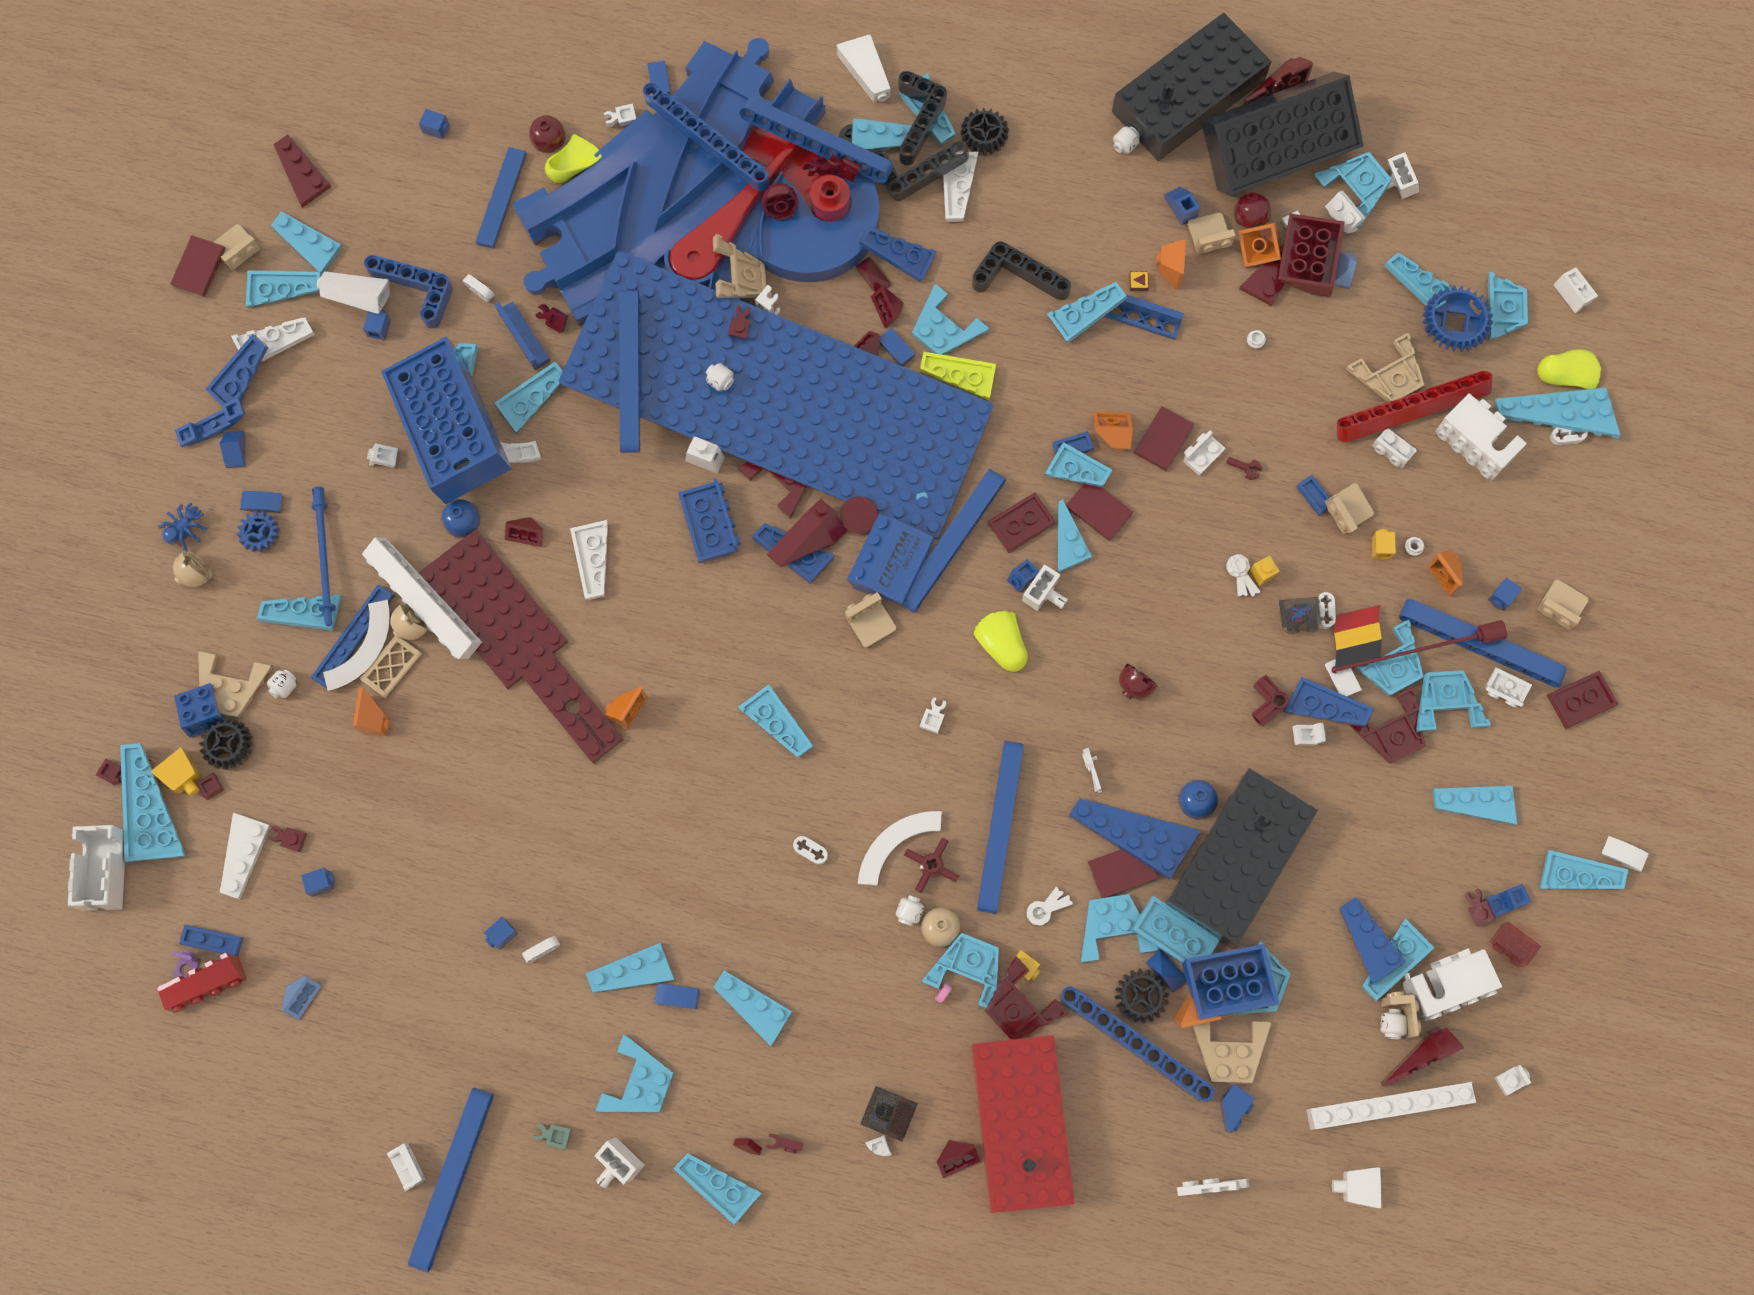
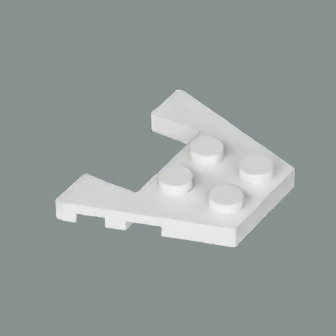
[1177,1178,1250,1196]

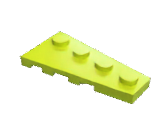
[920,352,996,401]

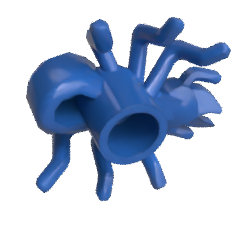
[158,503,208,552]

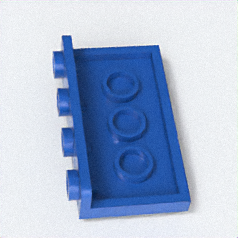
[678,478,741,563]

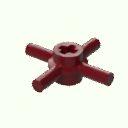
[904,838,960,893]

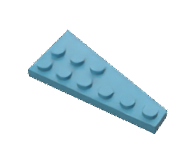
[1494,388,1620,439]
[120,743,186,862]

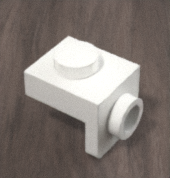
[1292,723,1326,746]

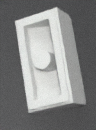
[1325,659,1362,697]

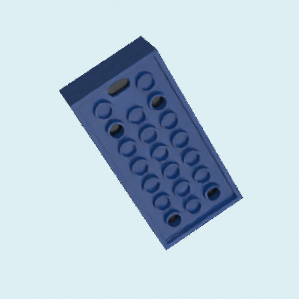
[381,336,512,504]

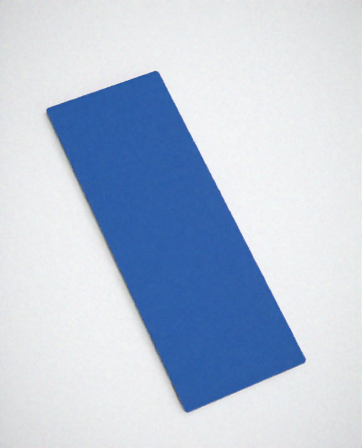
[559,251,994,539]

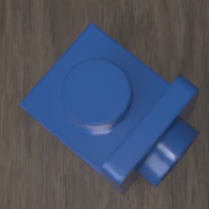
[1007,559,1039,592]

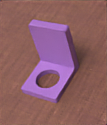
[172,950,201,978]

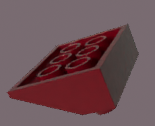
[1278,213,1345,297]

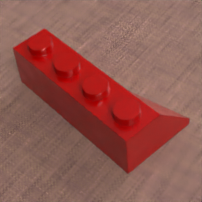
[157,953,247,1013]

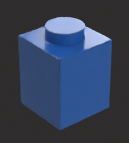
[419,109,450,139]
[363,310,391,340]
[1488,577,1522,611]
[301,868,335,897]
[484,917,518,949]

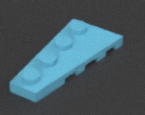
[271,211,342,274]
[1384,252,1458,308]
[246,270,322,308]
[495,361,563,434]
[257,594,342,631]
[738,684,814,758]
[1432,786,1517,826]
[1539,850,1628,889]
[1362,918,1434,1002]
[586,943,675,993]
[714,970,792,1047]
[673,1153,762,1225]

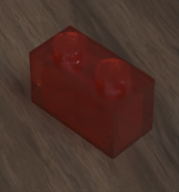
[1489,921,1541,967]

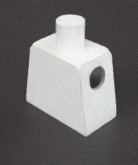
[685,437,725,474]
[1332,1167,1381,1208]

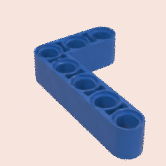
[364,255,453,329]

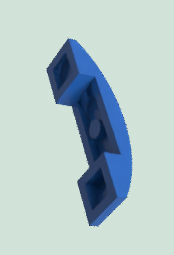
[175,397,245,447]

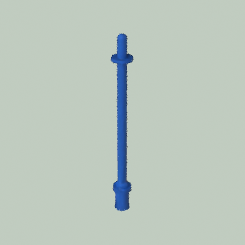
[312,486,336,626]

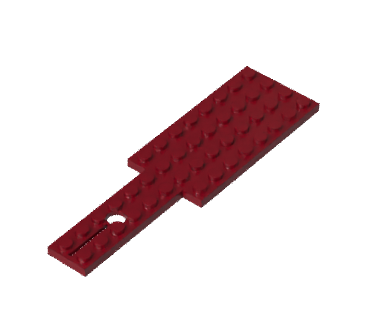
[418,529,623,764]

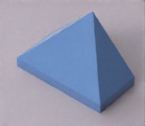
[1334,251,1357,288]
[282,976,322,1020]

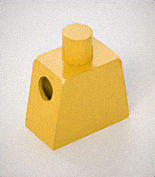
[151,747,201,797]

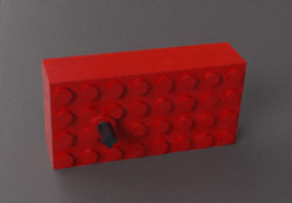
[971,1035,1075,1213]

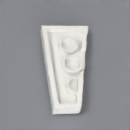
[942,152,978,222]
[231,317,315,362]
[570,520,608,601]
[220,813,271,900]

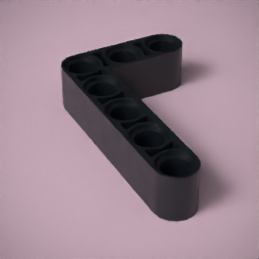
[898,71,947,166]
[874,141,969,201]
[972,241,1071,300]

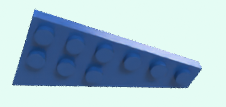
[1069,798,1200,880]

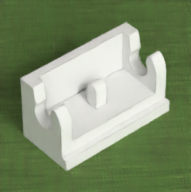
[1554,268,1598,313]
[755,285,780,315]
[387,1143,426,1191]

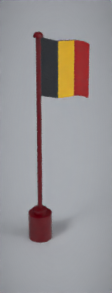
[1331,605,1507,674]

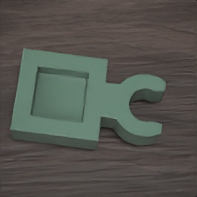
[533,1124,572,1150]

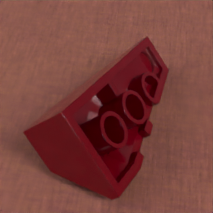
[1243,57,1313,105]
[767,499,847,567]
[1381,1026,1464,1086]

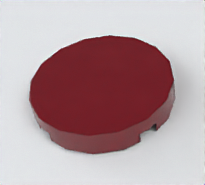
[840,496,878,534]

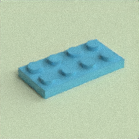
[1131,896,1220,963]

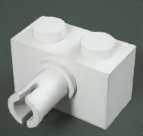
[1386,152,1419,199]
[1022,564,1068,611]
[595,1137,645,1188]

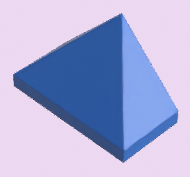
[1146,949,1186,993]

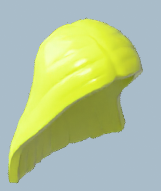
[545,134,602,184]
[1537,349,1601,389]
[974,611,1028,672]

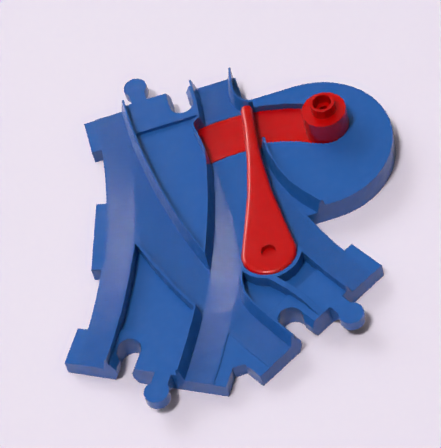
[512,38,879,326]

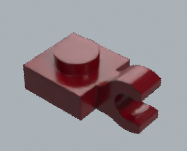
[826,155,861,183]
[766,1134,803,1154]

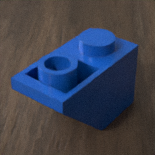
[1164,187,1200,225]
[1220,1084,1254,1133]

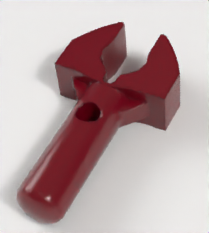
[1227,457,1263,480]

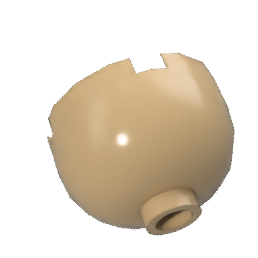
[172,550,212,588]
[390,603,428,640]
[921,907,961,948]

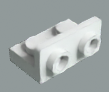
[1372,428,1417,469]
[1183,430,1226,476]

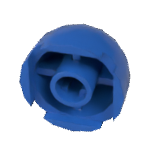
[441,499,480,538]
[1178,779,1218,820]

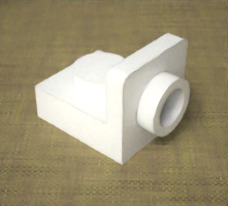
[367,443,398,468]
[1494,1065,1531,1096]

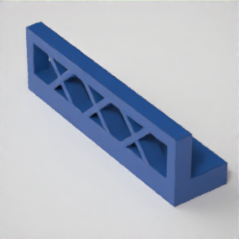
[1105,294,1184,340]
[494,301,550,370]

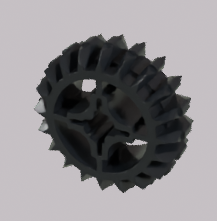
[960,108,1009,156]
[199,718,254,770]
[1114,969,1169,1024]

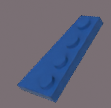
[858,227,937,282]
[205,334,269,405]
[752,523,835,584]
[1285,677,1374,727]
[1339,897,1406,985]

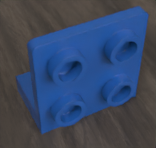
[174,683,225,738]

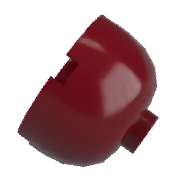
[529,115,566,153]
[762,183,799,220]
[1234,192,1271,227]
[1119,663,1158,699]

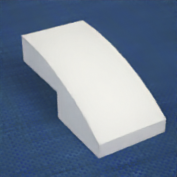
[1602,836,1649,872]

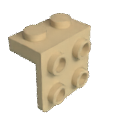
[1187,213,1236,254]
[214,224,261,271]
[1324,483,1374,534]
[1537,580,1588,630]
[845,592,896,648]
[1381,992,1421,1038]

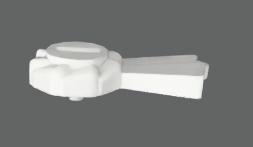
[1226,554,1260,597]
[1082,748,1102,793]
[1027,887,1073,926]

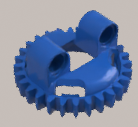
[1423,285,1493,352]

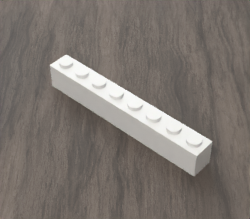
[362,537,482,660]
[1306,1082,1476,1130]

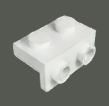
[1325,191,1365,234]
[1485,667,1532,708]

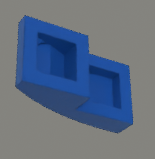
[240,491,282,513]
[1483,884,1531,917]
[654,984,700,1009]

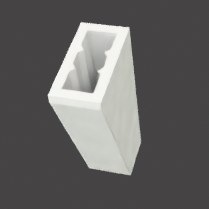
[837,35,891,103]
[317,271,390,314]

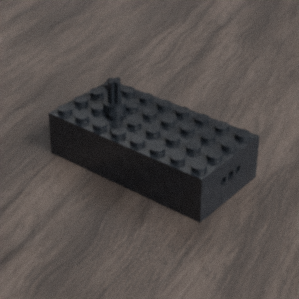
[1112,12,1272,162]
[1201,72,1364,196]
[1165,768,1318,949]

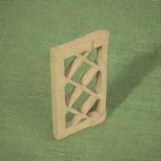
[359,636,422,699]

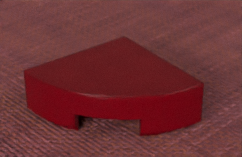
[733,1138,762,1155]

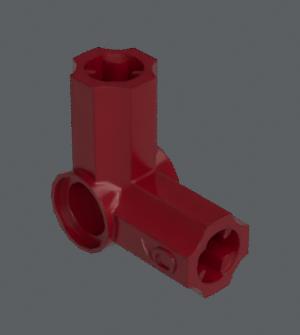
[1251,675,1289,727]

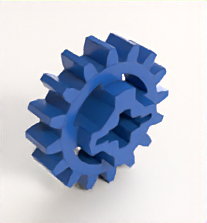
[236,511,280,552]

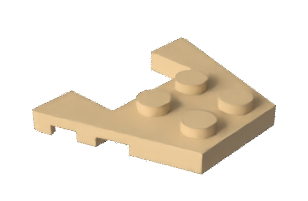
[713,234,766,298]
[1346,333,1424,402]
[198,651,273,718]
[1192,1021,1271,1083]

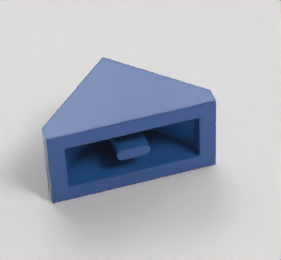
[219,431,245,468]

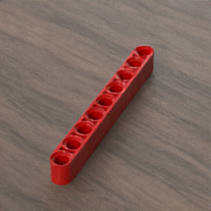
[1337,371,1493,442]

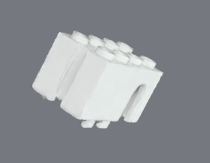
[1435,394,1527,481]
[68,825,125,911]
[1402,948,1502,1021]

